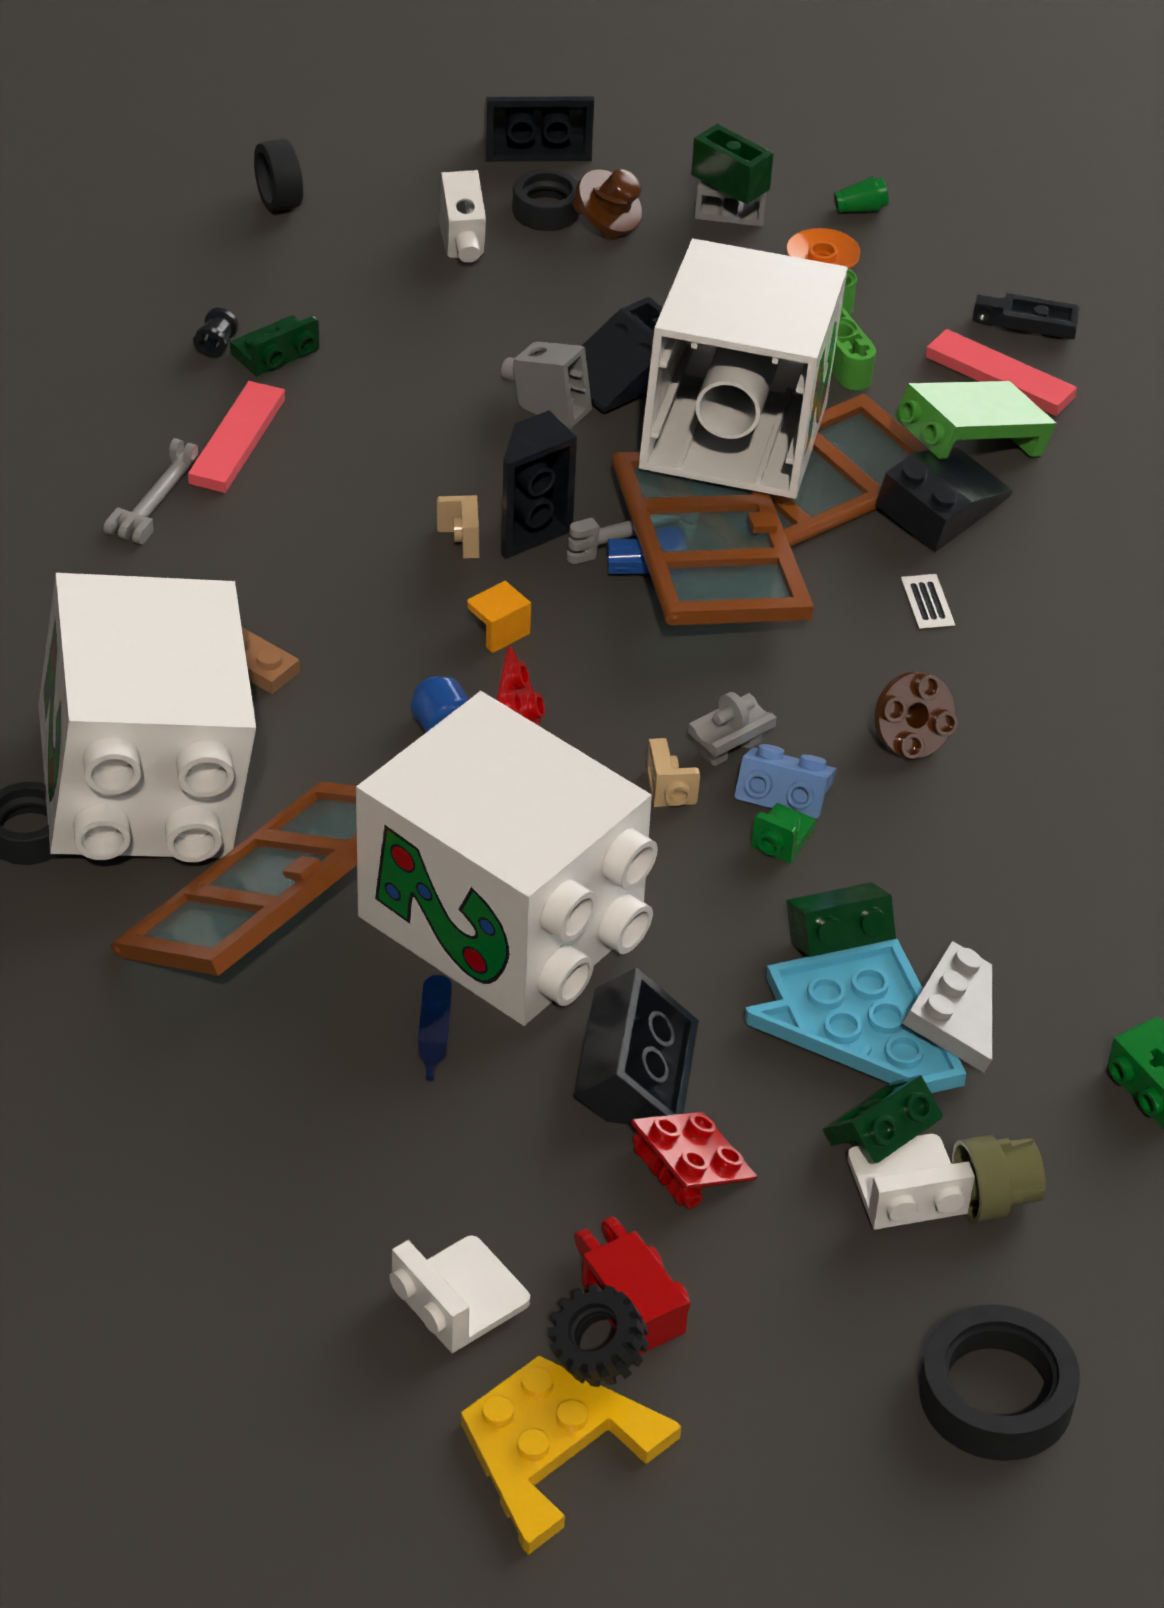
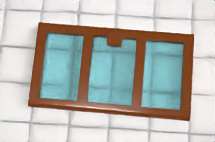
[657,394,929,569]
[611,452,814,625]
[111,781,357,976]

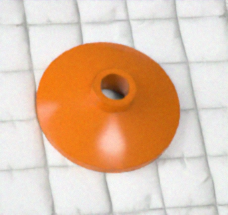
[786,228,860,269]

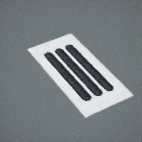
[901,574,955,629]

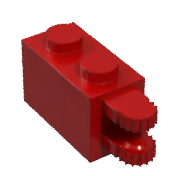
[574,1216,691,1354]

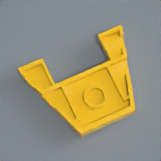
[461,1356,681,1555]

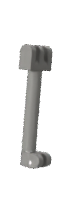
[104,438,198,545]
[566,512,699,564]

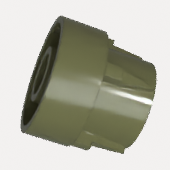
[952,1135,1046,1223]

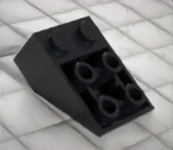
[582,297,663,412]

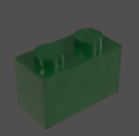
[691,123,774,204]
[786,882,896,957]

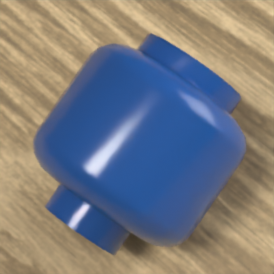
[410,676,470,733]

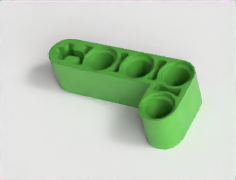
[832,269,876,391]

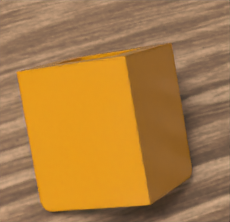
[467,580,531,653]

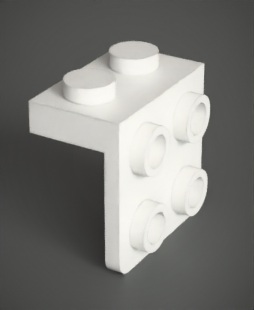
[847,1134,975,1230]
[390,1236,530,1354]

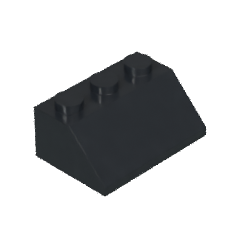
[484,96,594,162]
[501,410,577,559]
[574,967,699,1125]

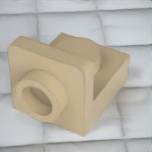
[437,495,479,559]
[646,738,700,807]

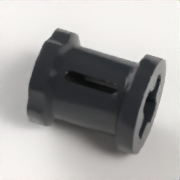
[193,307,239,358]

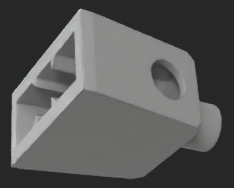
[695,180,766,226]
[501,341,592,429]

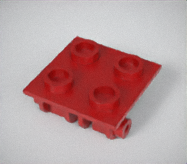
[496,646,545,726]
[631,1112,757,1209]

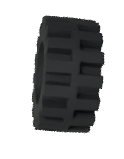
[548,1284,649,1387]

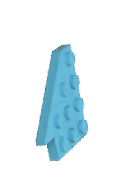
[744,938,967,1093]

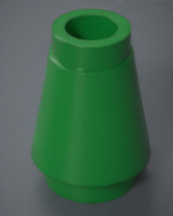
[834,176,889,213]

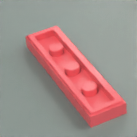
[925,329,1077,416]
[188,381,285,493]

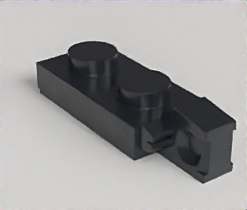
[973,293,1080,339]

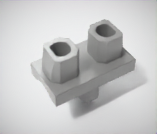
[688,692,777,766]

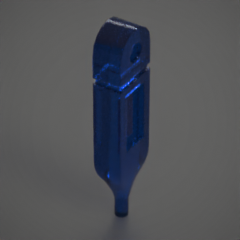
[418,975,452,1081]

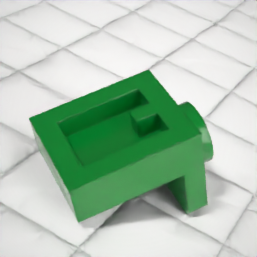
[751,803,816,864]

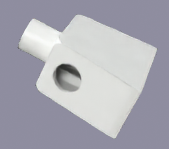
[439,170,486,263]

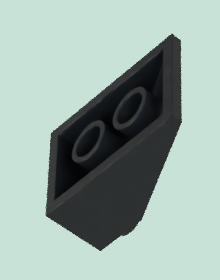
[876,444,1013,552]

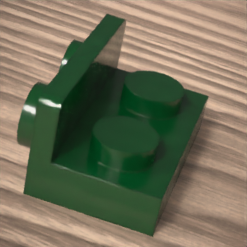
[230,315,319,377]
[823,1075,943,1164]

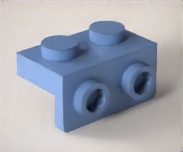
[734,744,837,819]

